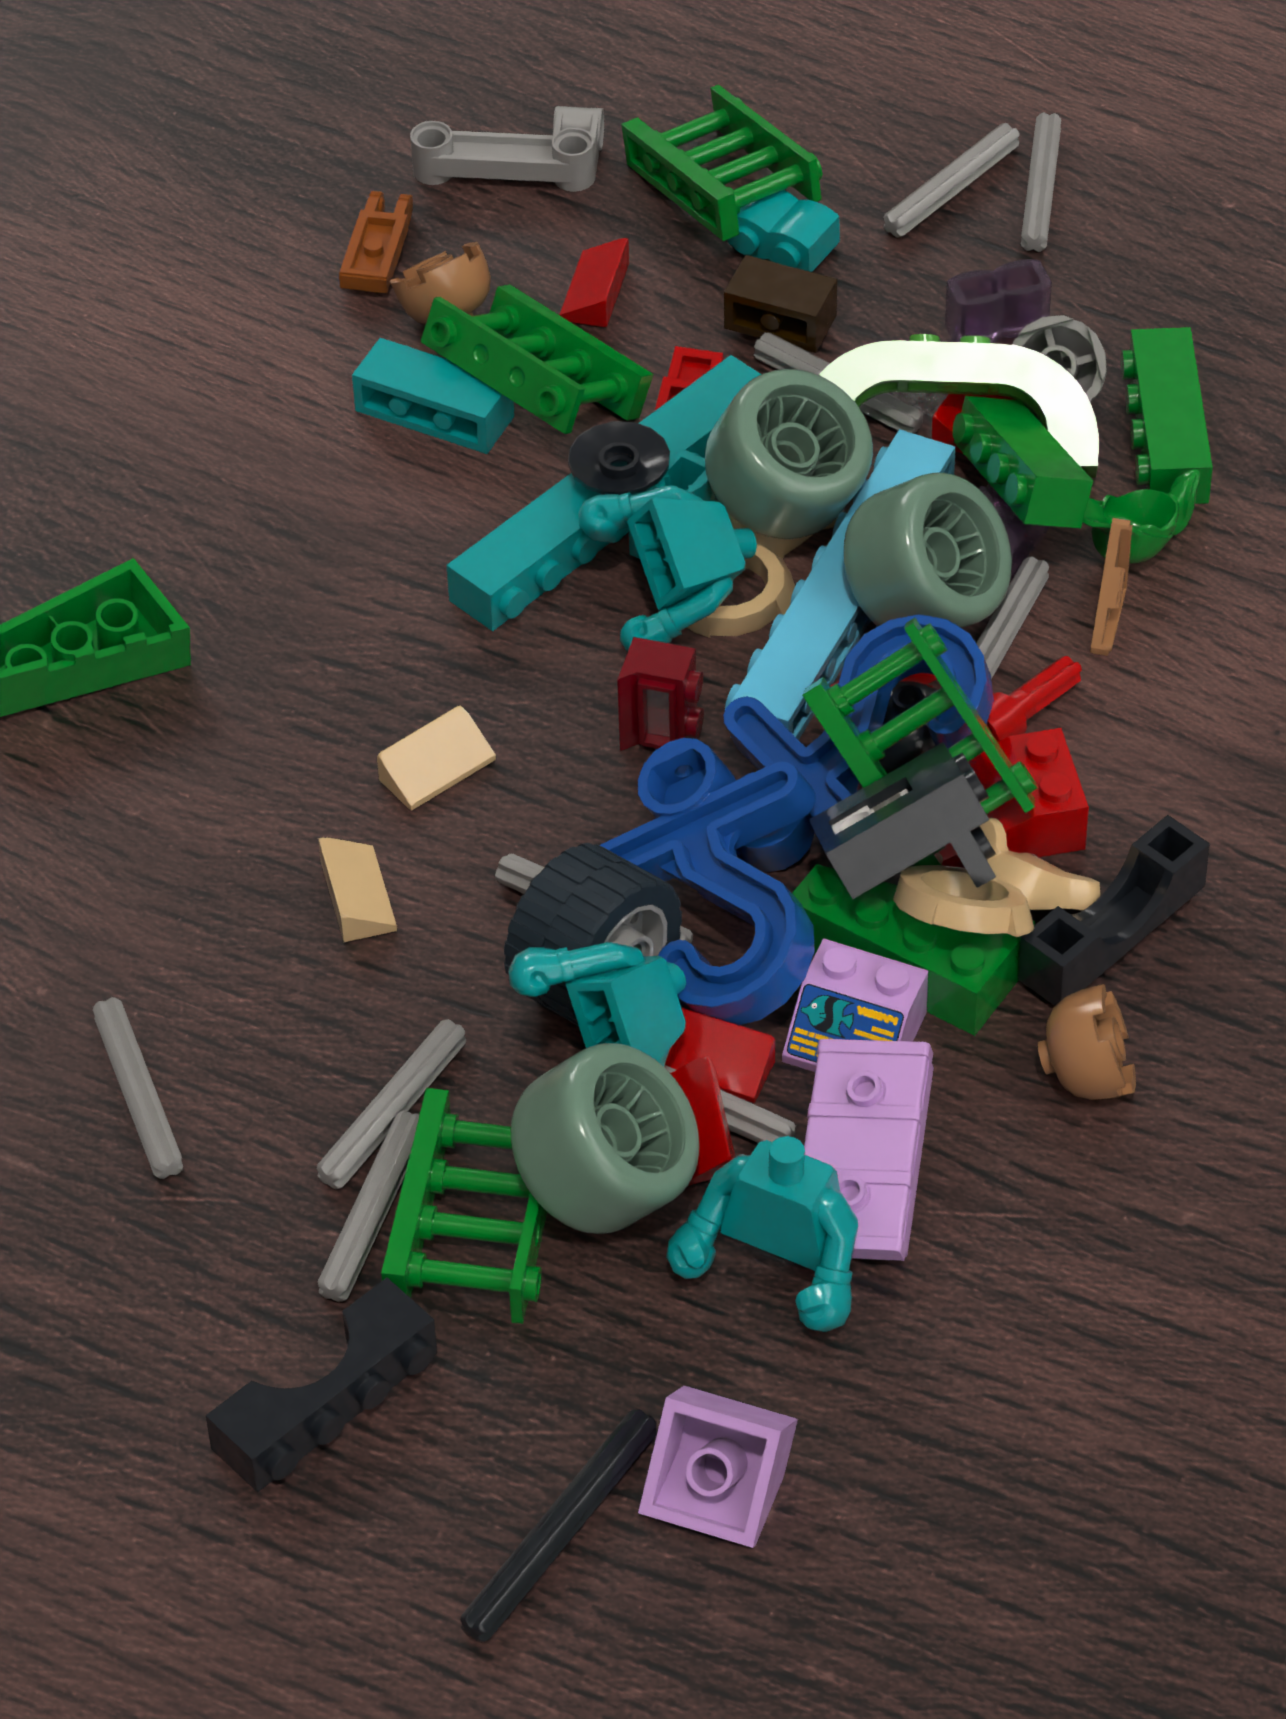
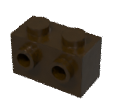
[724,255,837,353]

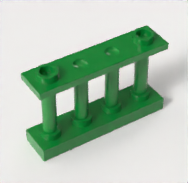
[621,84,823,241]
[421,284,654,434]
[802,617,1038,866]
[381,1088,547,1324]

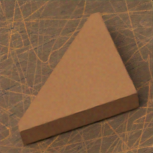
[1090,518,1133,656]

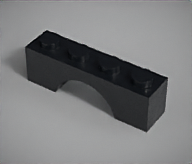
[1018,815,1210,1006]
[206,1278,437,1493]

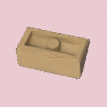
[377,705,496,811]
[318,838,397,942]

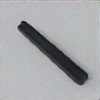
[460,1409,657,1643]

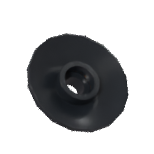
[568,421,670,495]

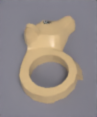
[687,509,845,637]
[894,818,1101,937]

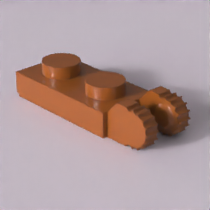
[339,191,413,293]

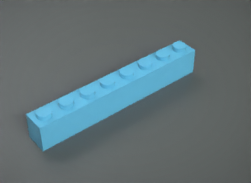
[725,429,955,740]

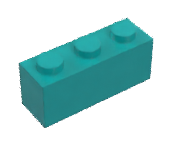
[352,338,514,454]

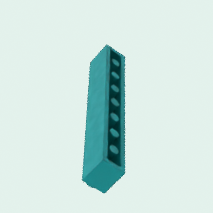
[446,355,762,631]

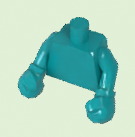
[578,485,757,652]
[508,942,686,1066]
[666,1136,859,1332]

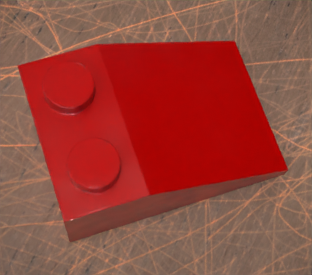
[940,728,1089,868]

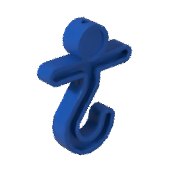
[723,614,994,872]
[600,738,816,1025]

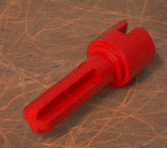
[986,656,1082,742]

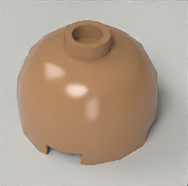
[390,242,491,325]
[1038,984,1136,1100]

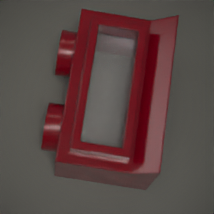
[617,637,704,751]

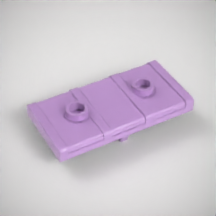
[804,1039,934,1261]

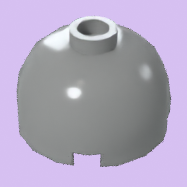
[1012,315,1107,411]

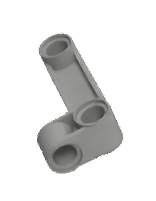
[410,106,604,192]

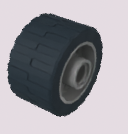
[504,843,682,1027]

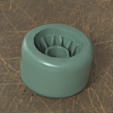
[705,369,873,539]
[844,472,1012,628]
[510,1043,700,1234]

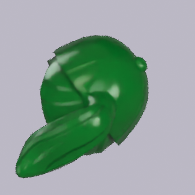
[1083,469,1200,564]

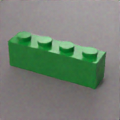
[1120,327,1213,504]
[953,396,1093,529]

